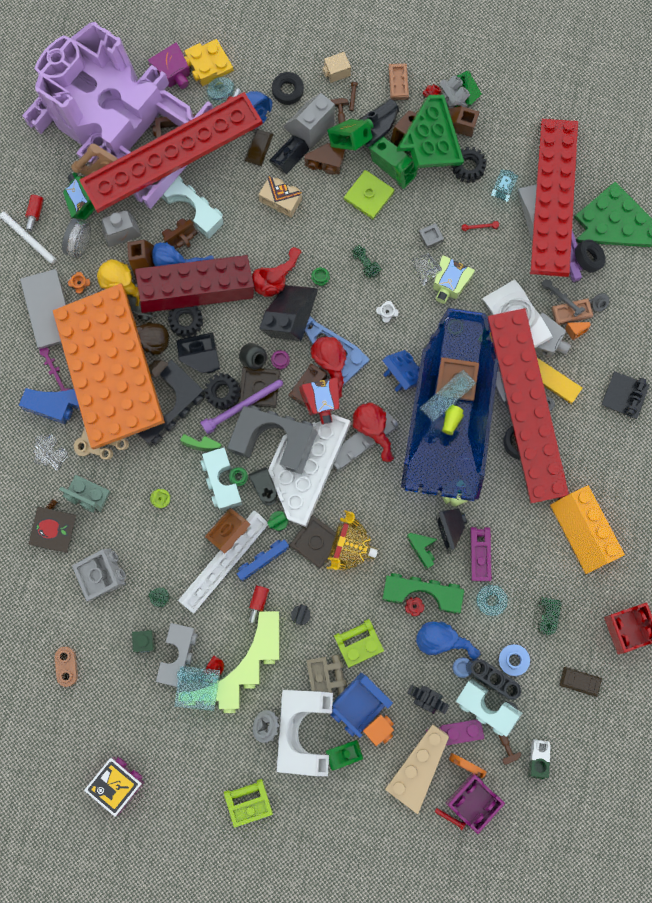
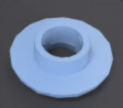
[499,644,530,676]

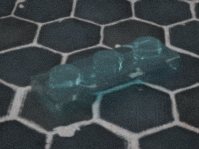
[420,369,476,423]

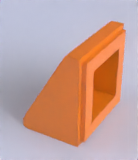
[565,322,591,340]

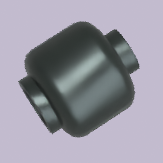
[239,343,267,370]

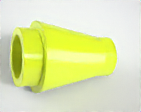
[442,405,464,435]

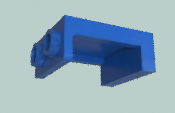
[330,672,393,738]

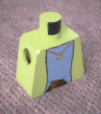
[433,255,475,304]

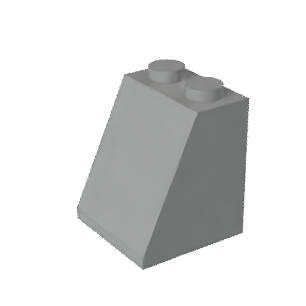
[284,93,335,150]

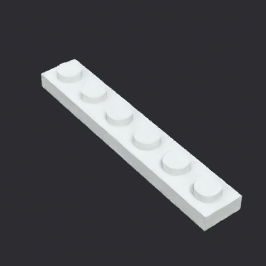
[178,511,268,614]

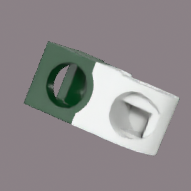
[527,739,550,780]

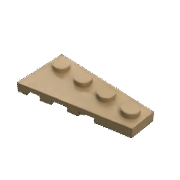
[385,724,449,814]

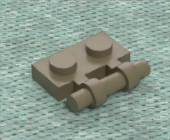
[306,655,347,695]

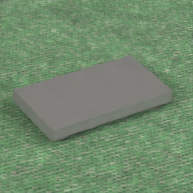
[20,269,66,349]

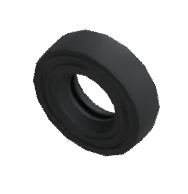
[272,72,304,105]
[575,239,606,273]

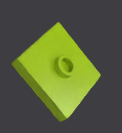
[344,170,395,219]

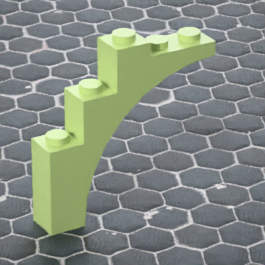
[179,611,280,713]

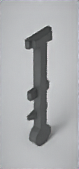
[542,279,585,317]

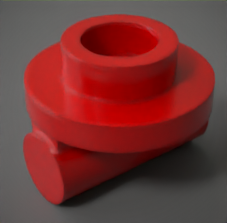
[422,84,442,98]
[203,655,224,678]

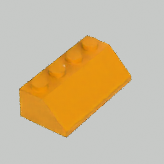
[550,485,625,574]

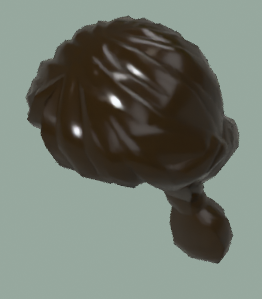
[136,322,170,355]

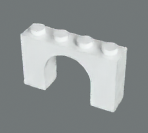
[277,690,333,776]

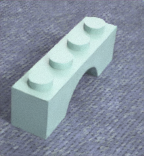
[155,176,224,239]

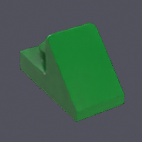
[406,533,437,570]
[326,740,363,771]

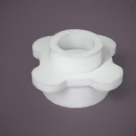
[376,301,399,323]

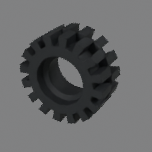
[452,146,486,183]
[168,306,203,338]
[204,373,241,410]

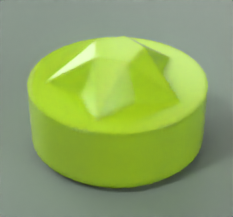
[150,489,170,508]

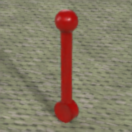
[461,221,499,231]

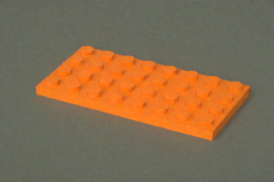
[52,283,165,450]

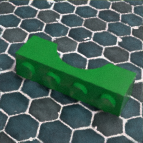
[382,573,464,614]

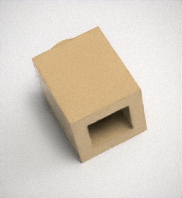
[322,52,351,83]

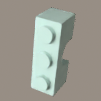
[200,448,242,512]
[456,679,523,737]

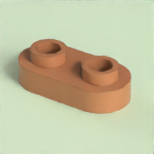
[55,647,78,687]

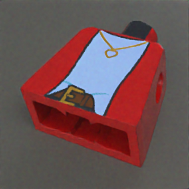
[299,377,339,425]

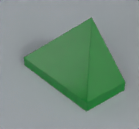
[455,70,482,107]

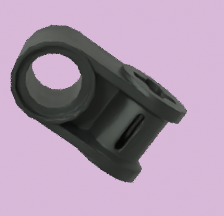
[249,467,277,506]

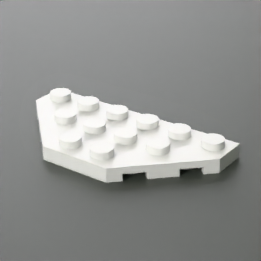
[268,414,351,527]

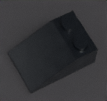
[259,285,318,341]

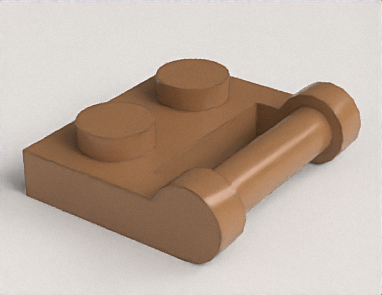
[71,143,118,176]

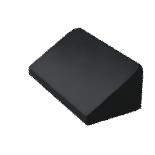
[269,135,309,174]

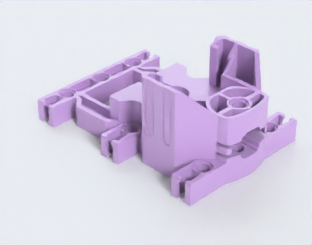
[22,22,213,209]

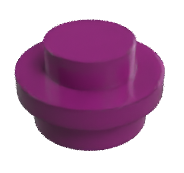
[271,350,290,369]

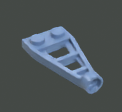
[305,316,370,386]

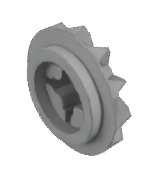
[253,710,280,743]

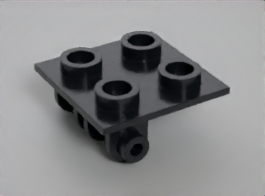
[601,371,650,419]

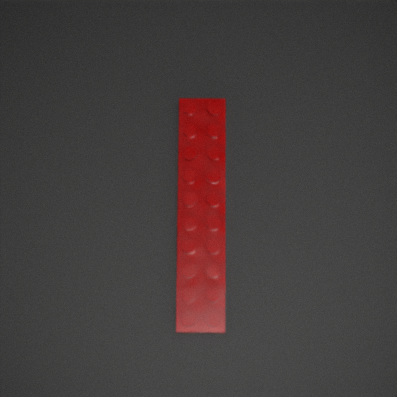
[79,92,263,213]
[530,119,578,277]
[487,308,569,504]

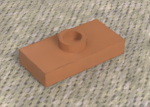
[389,63,409,100]
[551,298,593,325]

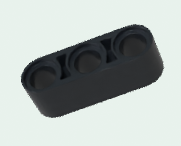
[466,659,521,700]

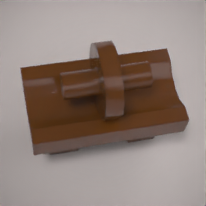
[162,218,198,250]

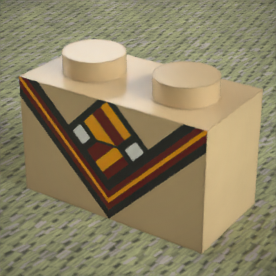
[259,176,302,218]

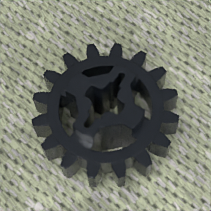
[407,685,449,714]

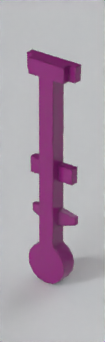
[39,347,71,391]

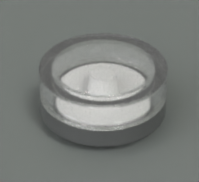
[62,218,91,259]

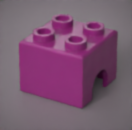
[445,773,506,834]

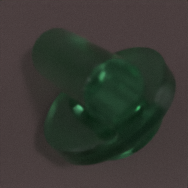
[148,588,170,607]

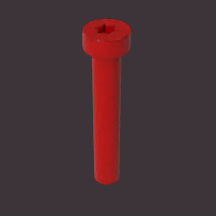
[434,808,466,830]

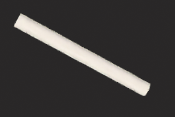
[0,212,57,264]

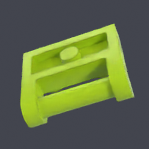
[333,619,384,668]
[224,779,273,828]

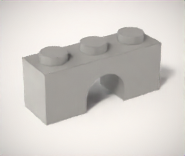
[156,623,198,688]

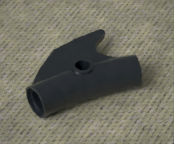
[359,99,399,147]

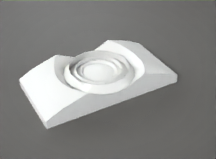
[482,280,553,348]

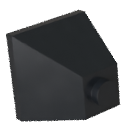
[176,332,220,373]
[436,508,467,554]

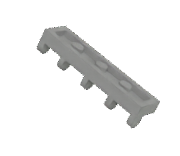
[333,411,398,472]

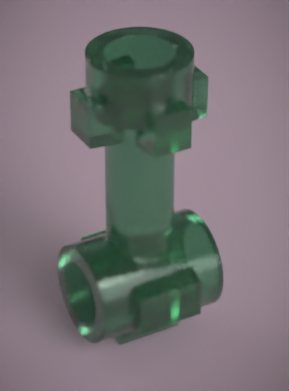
[352,245,381,279]

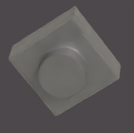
[419,223,444,249]

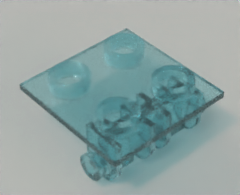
[174,666,220,711]

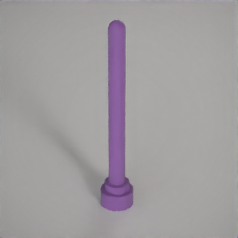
[200,380,283,435]

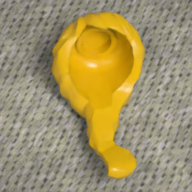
[97,259,139,306]

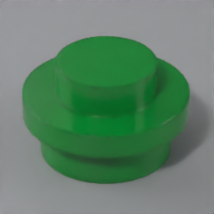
[311,267,330,286]

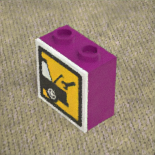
[84,757,144,817]

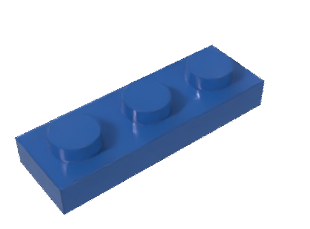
[236,539,289,582]

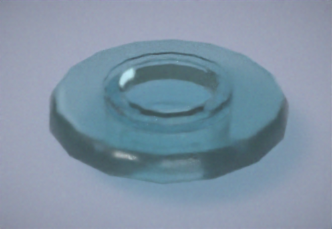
[206,77,234,101]
[477,585,508,616]

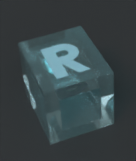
[491,169,518,202]

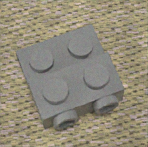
[72,549,126,601]

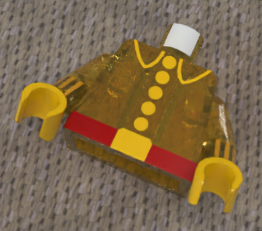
[327,510,378,571]

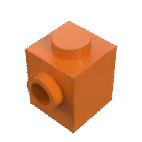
[363,715,394,746]

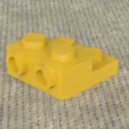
[184,39,234,86]

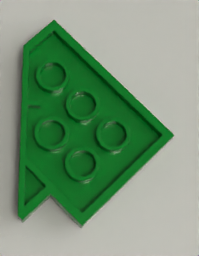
[396,95,464,168]
[574,181,652,247]

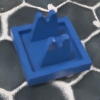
[382,350,428,392]

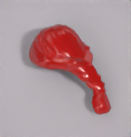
[252,247,302,297]
[311,337,346,399]
[352,402,394,463]

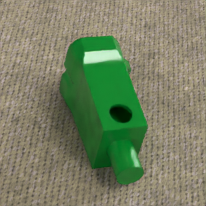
[364,137,418,189]

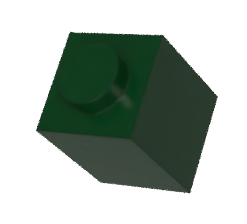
[132,630,156,653]

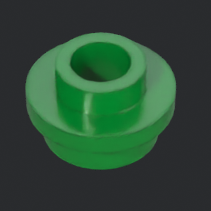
[229,467,248,487]

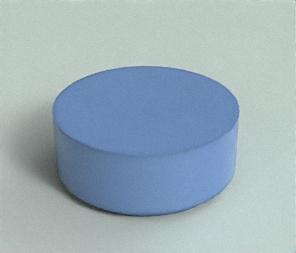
[452,658,469,678]

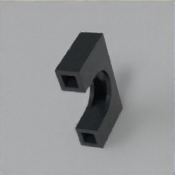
[137,359,205,447]

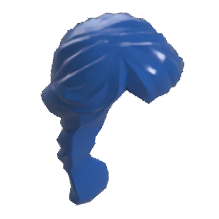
[152,242,214,266]
[416,621,481,659]

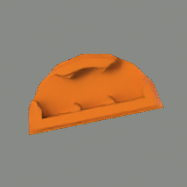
[449,753,487,779]

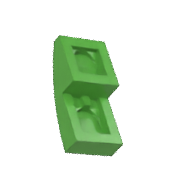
[180,434,222,452]

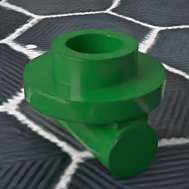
[267,511,289,531]

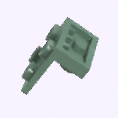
[59,475,111,513]

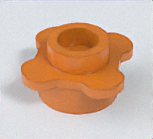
[68,272,91,294]

